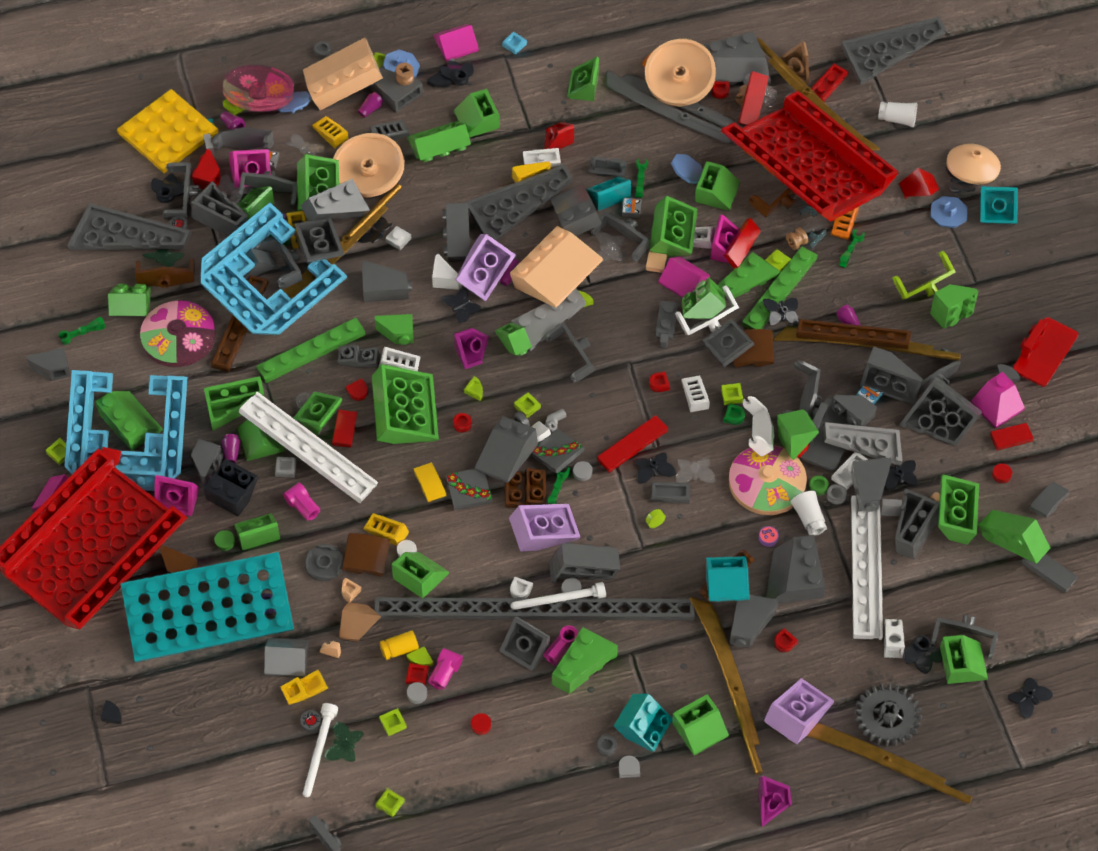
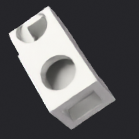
[884,619,905,658]

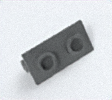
[589,156,627,177]

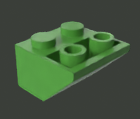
[454,89,500,138]
[695,161,740,211]
[682,277,726,319]
[108,284,151,316]
[930,284,978,329]
[392,552,449,598]
[940,635,988,684]
[672,694,729,756]

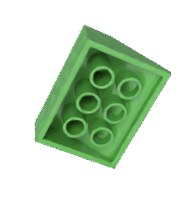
[372,364,439,444]

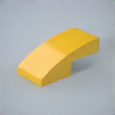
[414,462,446,502]
[280,670,328,705]

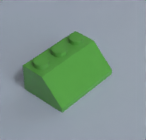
[407,121,471,162]
[297,154,339,211]
[649,196,697,257]
[95,391,163,451]
[938,474,979,545]

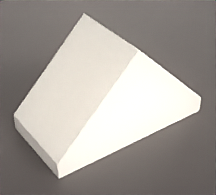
[432,254,462,290]

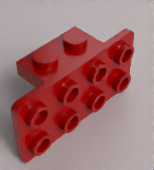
[1013,317,1079,387]

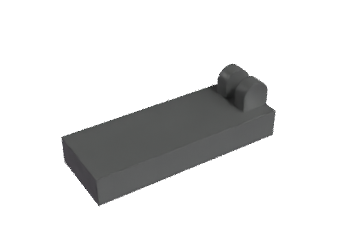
[1021,554,1078,593]

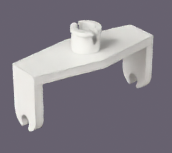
[675,285,739,335]
[743,396,775,457]

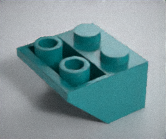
[706,556,749,602]
[614,694,672,752]

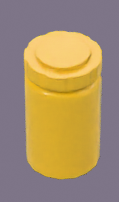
[380,630,419,660]

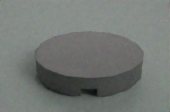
[305,544,344,582]

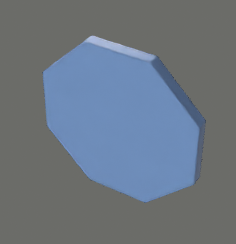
[383,50,420,78]
[277,91,312,114]
[671,154,703,184]
[930,196,968,228]

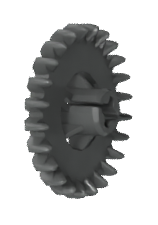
[854,683,922,746]

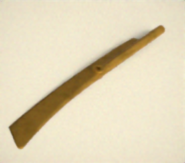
[757,38,880,150]
[282,183,402,299]
[773,326,961,361]
[689,597,763,775]
[807,723,972,804]

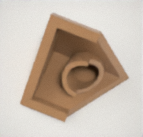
[780,41,809,85]
[339,602,382,642]

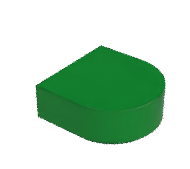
[724,403,745,425]

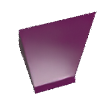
[454,328,489,369]
[758,776,792,827]

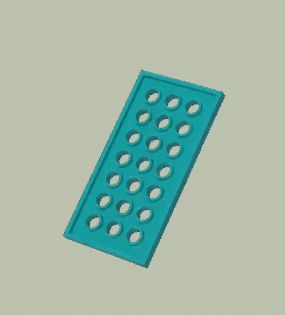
[121,552,294,663]

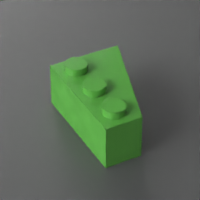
[204,376,265,431]
[978,510,1050,564]
[552,627,618,694]

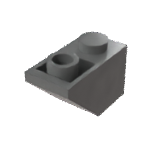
[26,348,71,381]
[831,395,877,426]
[191,439,223,486]

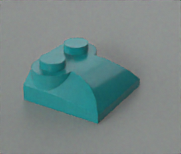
[979,186,1018,224]

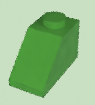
[375,314,414,345]
[495,323,532,356]

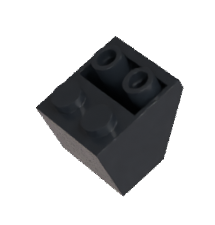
[204,459,258,516]

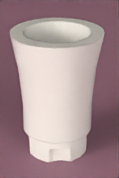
[878,102,917,128]
[791,491,827,536]

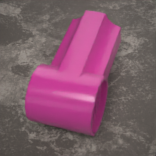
[283,482,320,521]
[543,626,578,666]
[428,648,463,690]

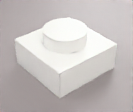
[385,226,411,251]

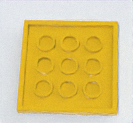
[117,89,218,173]

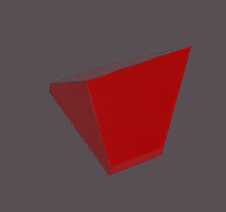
[544,122,574,149]
[899,168,939,199]

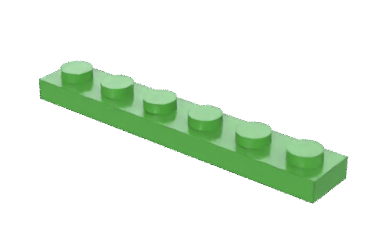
[742,246,818,330]
[257,318,366,383]

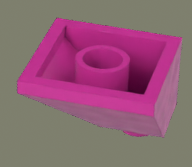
[229,149,271,188]
[971,372,1025,429]

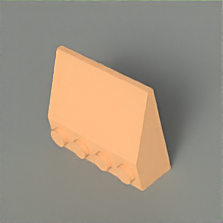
[303,38,383,110]
[510,226,603,307]

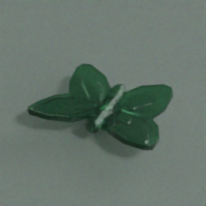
[142,249,184,267]
[324,722,364,762]

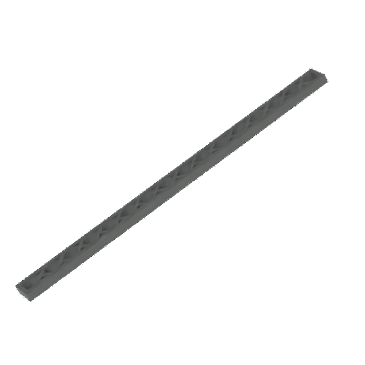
[375,598,694,620]

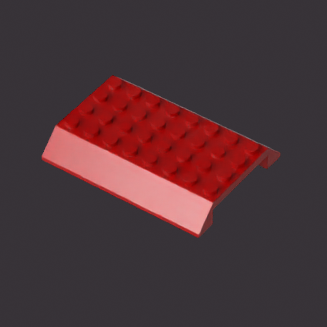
[721,91,899,221]
[0,448,187,630]

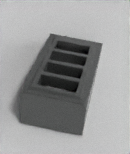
[369,120,410,141]

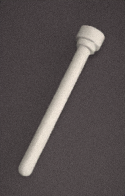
[511,582,606,610]
[303,703,338,797]

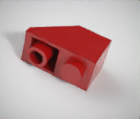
[191,149,221,190]

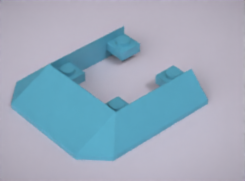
[201,203,347,335]
[65,370,188,491]

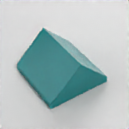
[586,177,631,211]

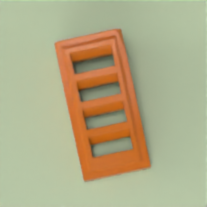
[831,207,859,240]

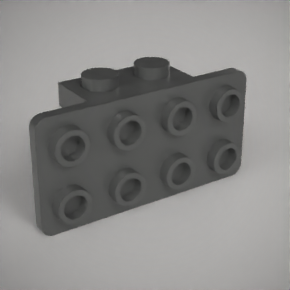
[800,398,849,472]

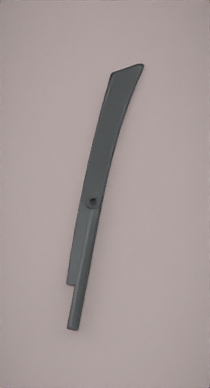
[606,70,732,144]
[619,73,745,128]

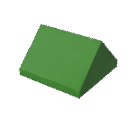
[567,56,599,101]
[237,186,274,220]
[293,391,343,436]
[777,409,819,460]
[238,419,284,461]
[234,513,280,551]

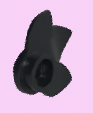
[440,58,474,86]
[151,173,184,203]
[904,635,943,674]

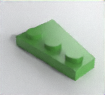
[718,252,781,298]

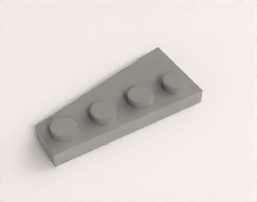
[512,288,586,352]
[823,422,902,466]

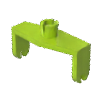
[892,251,955,299]

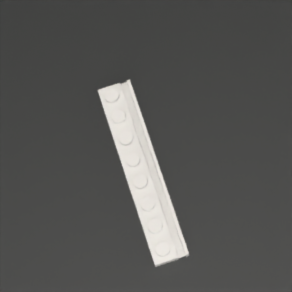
[239,392,378,503]
[851,496,883,640]

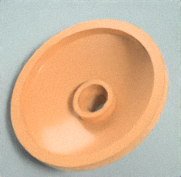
[946,144,1001,184]

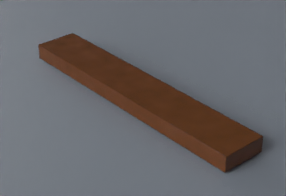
[211,275,268,372]
[796,319,911,349]

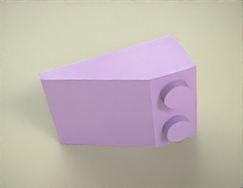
[455,234,516,301]
[509,504,580,552]
[764,678,834,744]

